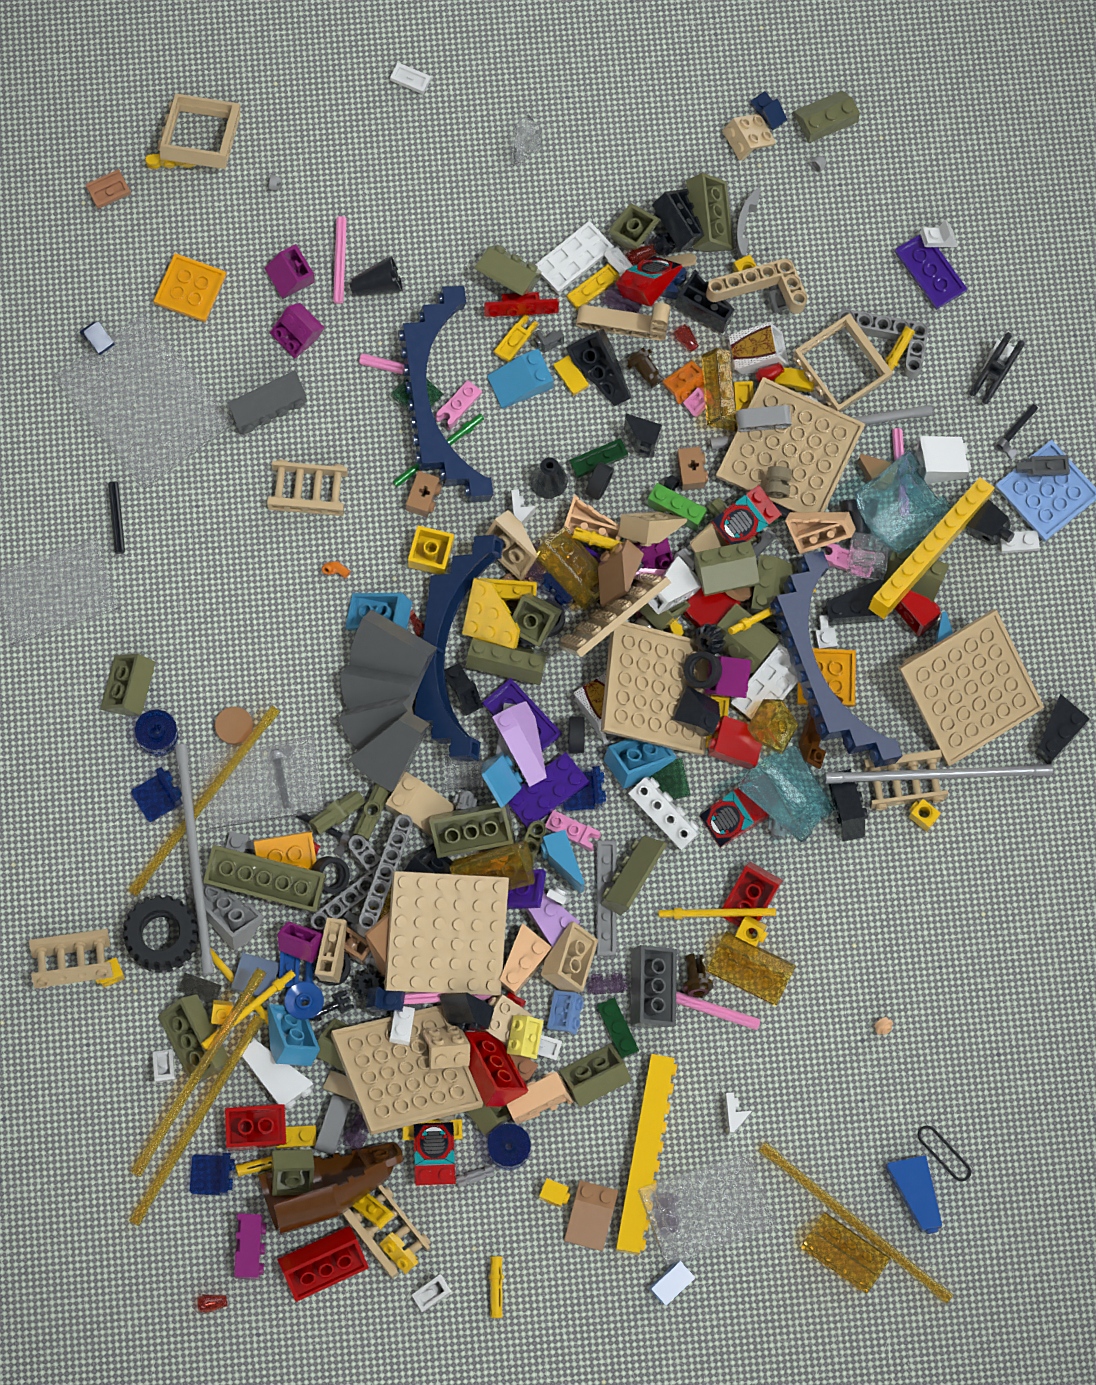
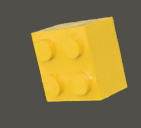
[408,525,455,575]

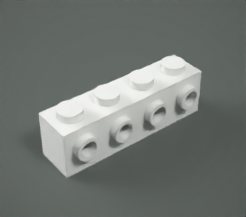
[628,777,700,850]

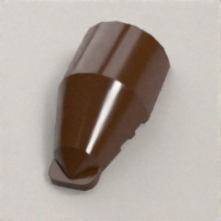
[258,1142,404,1236]

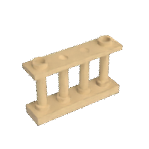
[267,459,348,516]
[863,749,949,811]
[29,929,113,989]
[343,1185,431,1279]

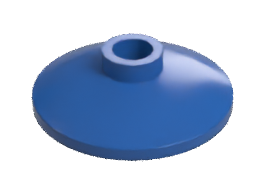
[284,982,324,1020]

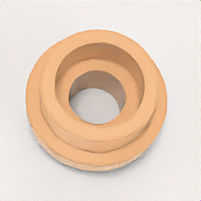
[874,1017,893,1035]

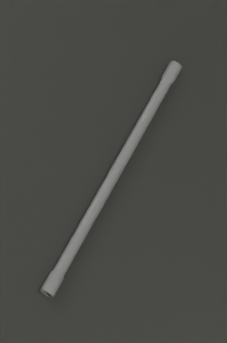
[710,405,933,450]
[175,744,214,975]
[824,764,1053,784]

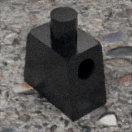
[966,499,1015,545]

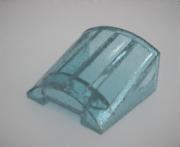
[854,449,953,554]
[737,745,835,842]

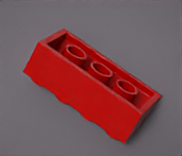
[464,1032,529,1107]
[277,1226,369,1302]

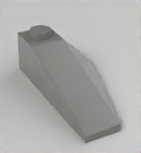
[185,880,264,951]

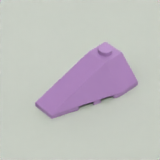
[492,701,547,787]

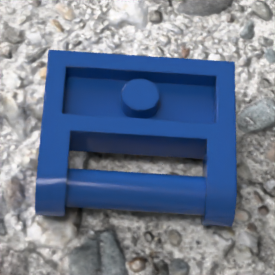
[279,951,314,988]

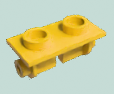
[379,1232,419,1275]

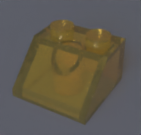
[747,699,799,754]

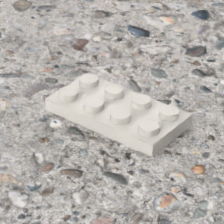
[535,221,614,294]
[731,644,798,728]

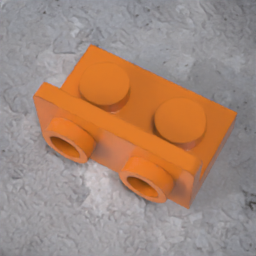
[662,361,708,404]

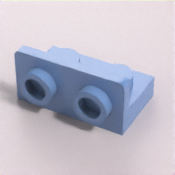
[547,990,584,1035]

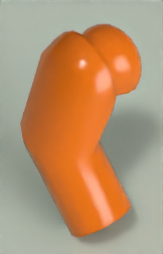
[322,561,351,579]

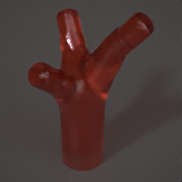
[409,610,425,637]

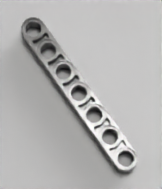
[357,814,413,937]

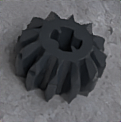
[693,623,726,655]
[352,968,385,1002]

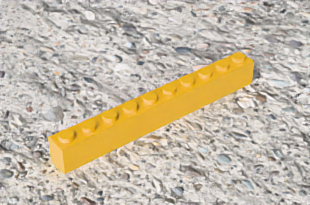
[868,477,995,619]
[616,1054,677,1256]

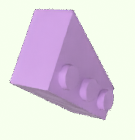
[525,892,580,948]

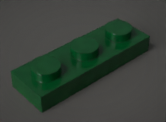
[569,438,629,478]
[597,997,639,1059]

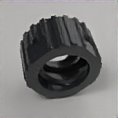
[663,475,680,491]

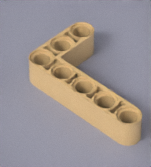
[706,259,808,314]
[576,303,670,341]

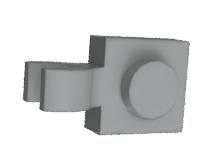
[225,831,255,853]

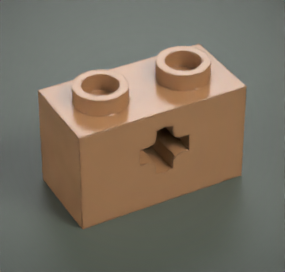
[677,447,708,491]
[406,471,442,518]
[344,927,371,965]

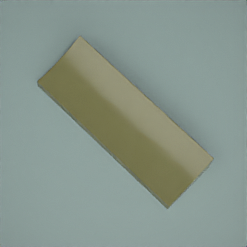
[203,845,326,912]

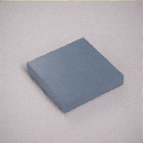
[231,952,280,1001]

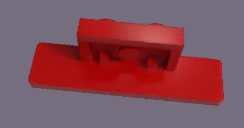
[484,292,559,317]

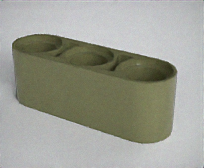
[514,821,547,870]

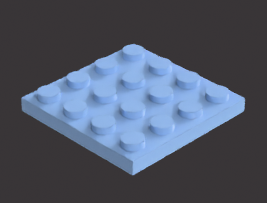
[995,440,1096,542]

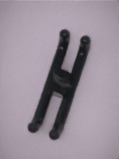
[969,332,1025,404]

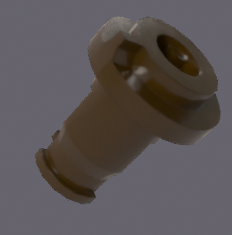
[626,348,664,389]
[682,953,714,998]

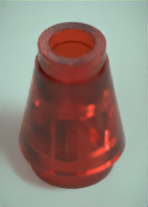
[627,244,656,266]
[674,324,699,353]
[197,1294,227,1314]

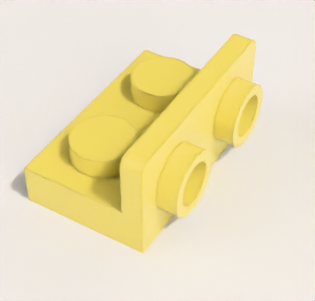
[507,1015,544,1059]

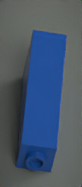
[885,1155,943,1234]

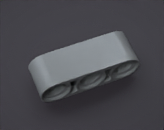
[736,405,792,432]
[315,1095,352,1155]

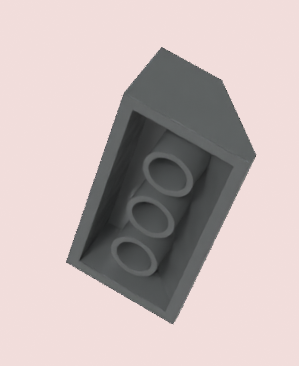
[228,370,307,435]
[630,945,677,1028]

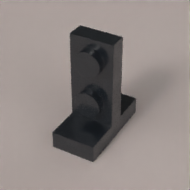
[444,663,483,716]

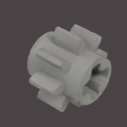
[453,790,478,810]
[767,816,791,838]

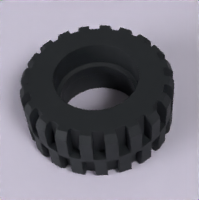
[123,895,199,973]

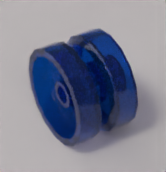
[134,709,179,757]
[487,1123,531,1171]

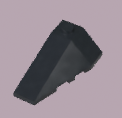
[566,329,632,406]

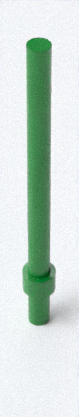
[393,414,484,487]

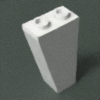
[648,556,701,614]
[239,1040,314,1110]

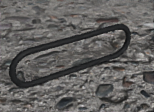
[918,1125,972,1182]

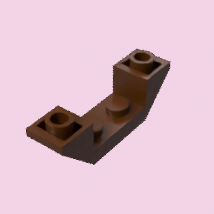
[798,695,843,769]

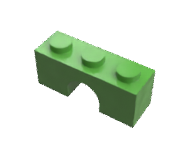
[647,483,707,532]

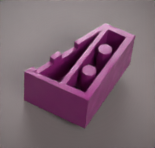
[234,1213,267,1280]

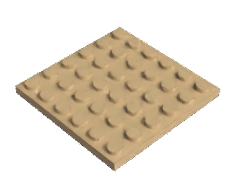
[716,377,865,512]
[559,572,671,657]
[898,609,1044,766]
[600,621,710,756]
[384,871,509,995]
[331,1005,483,1135]

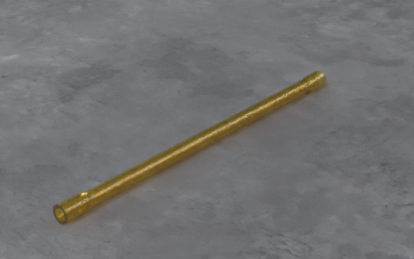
[128,705,280,896]
[131,967,267,1177]
[129,1014,265,1226]
[759,1142,954,1304]

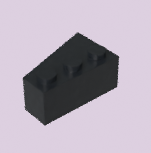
[652,188,705,250]
[675,269,735,334]
[825,578,884,626]
[1035,694,1090,764]
[828,769,868,842]

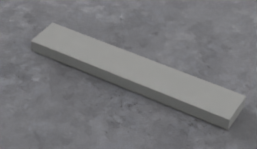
[596,841,617,957]

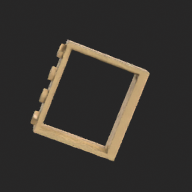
[157,93,240,169]
[793,313,893,412]

